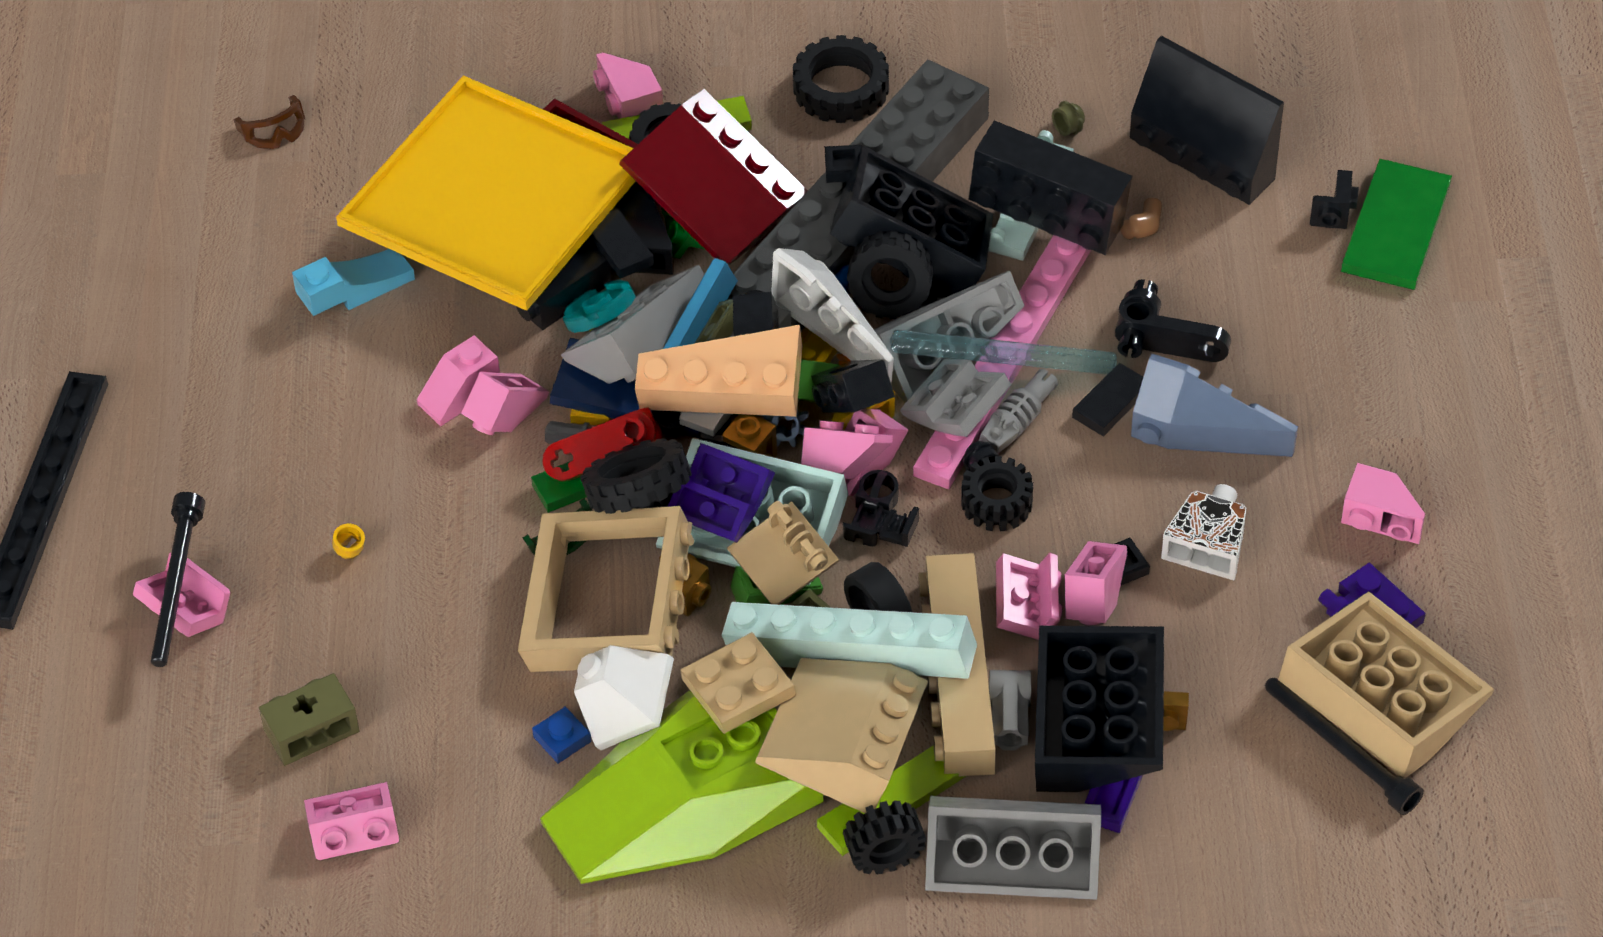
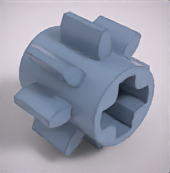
[763,409,809,447]

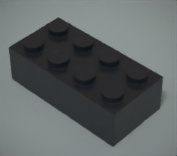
[968,120,1132,255]

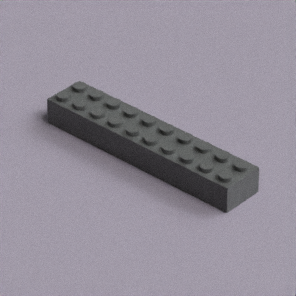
[727,59,989,331]

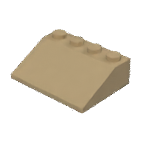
[1278,591,1494,779]
[755,658,928,813]

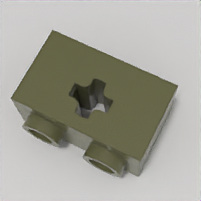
[258,673,360,766]

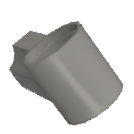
[989,670,1031,750]

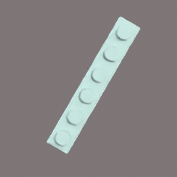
[722,602,977,679]

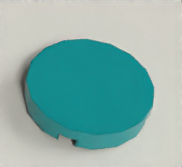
[562,280,636,333]

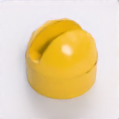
[332,523,365,559]

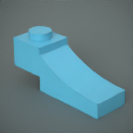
[292,249,415,316]

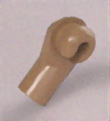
[1120,198,1162,240]

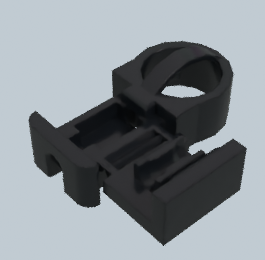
[843,470,919,547]

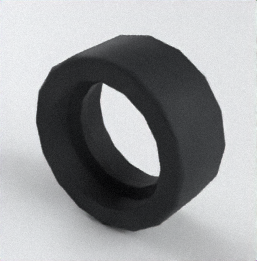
[844,562,912,612]

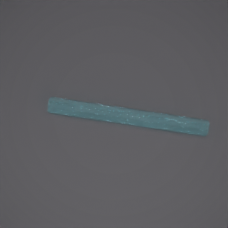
[890,330,1117,374]

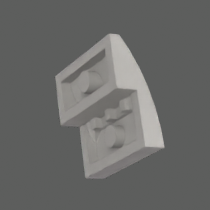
[900,359,1012,437]

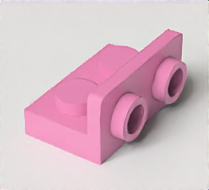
[304,782,399,860]

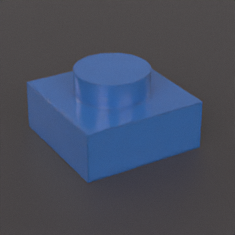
[532,706,591,764]

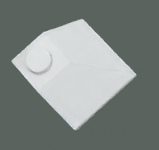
[574,645,674,750]

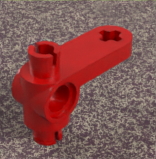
[542,407,663,481]

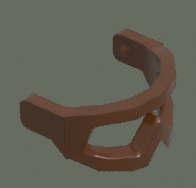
[233,95,305,149]

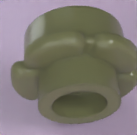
[1052,101,1085,136]

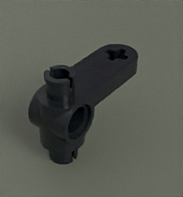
[1115,279,1231,362]

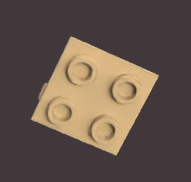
[727,501,839,605]

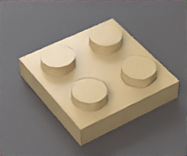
[680,632,796,734]

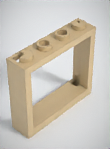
[518,506,694,672]

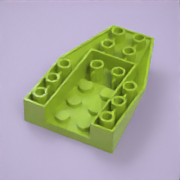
[540,690,824,884]

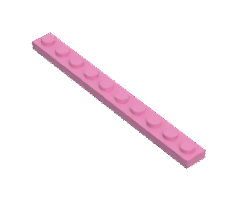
[913,235,1091,489]

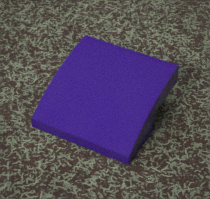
[668,443,775,543]

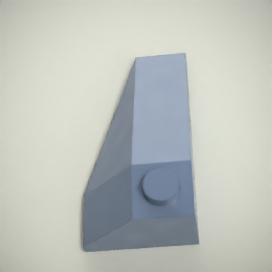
[1131,354,1298,457]

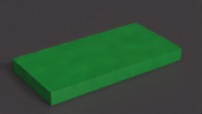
[1341,159,1452,290]

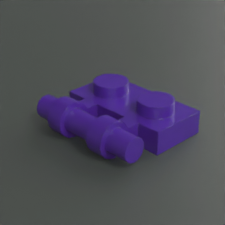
[1318,562,1426,628]

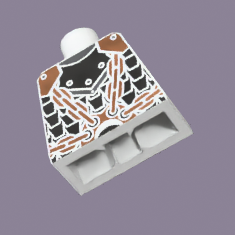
[1161,484,1247,580]

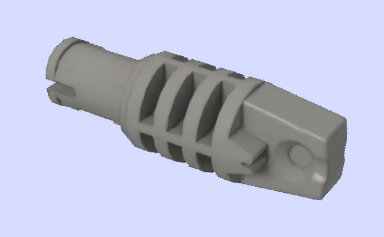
[979,369,1058,454]

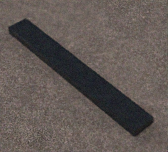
[0,371,108,630]

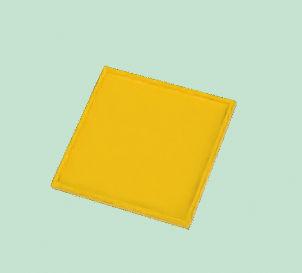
[336,75,635,311]

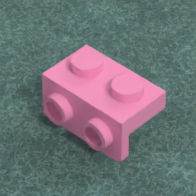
[133,553,230,637]
[996,553,1062,640]

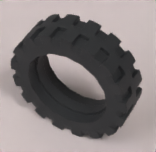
[793,35,889,123]
[580,439,692,514]

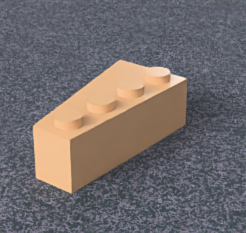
[635,325,803,417]

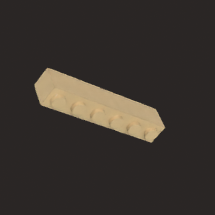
[918,553,995,777]

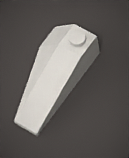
[771,248,894,382]

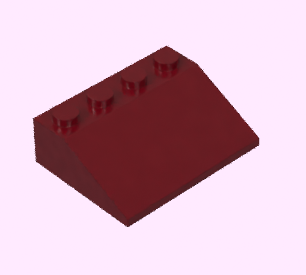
[619,89,808,266]

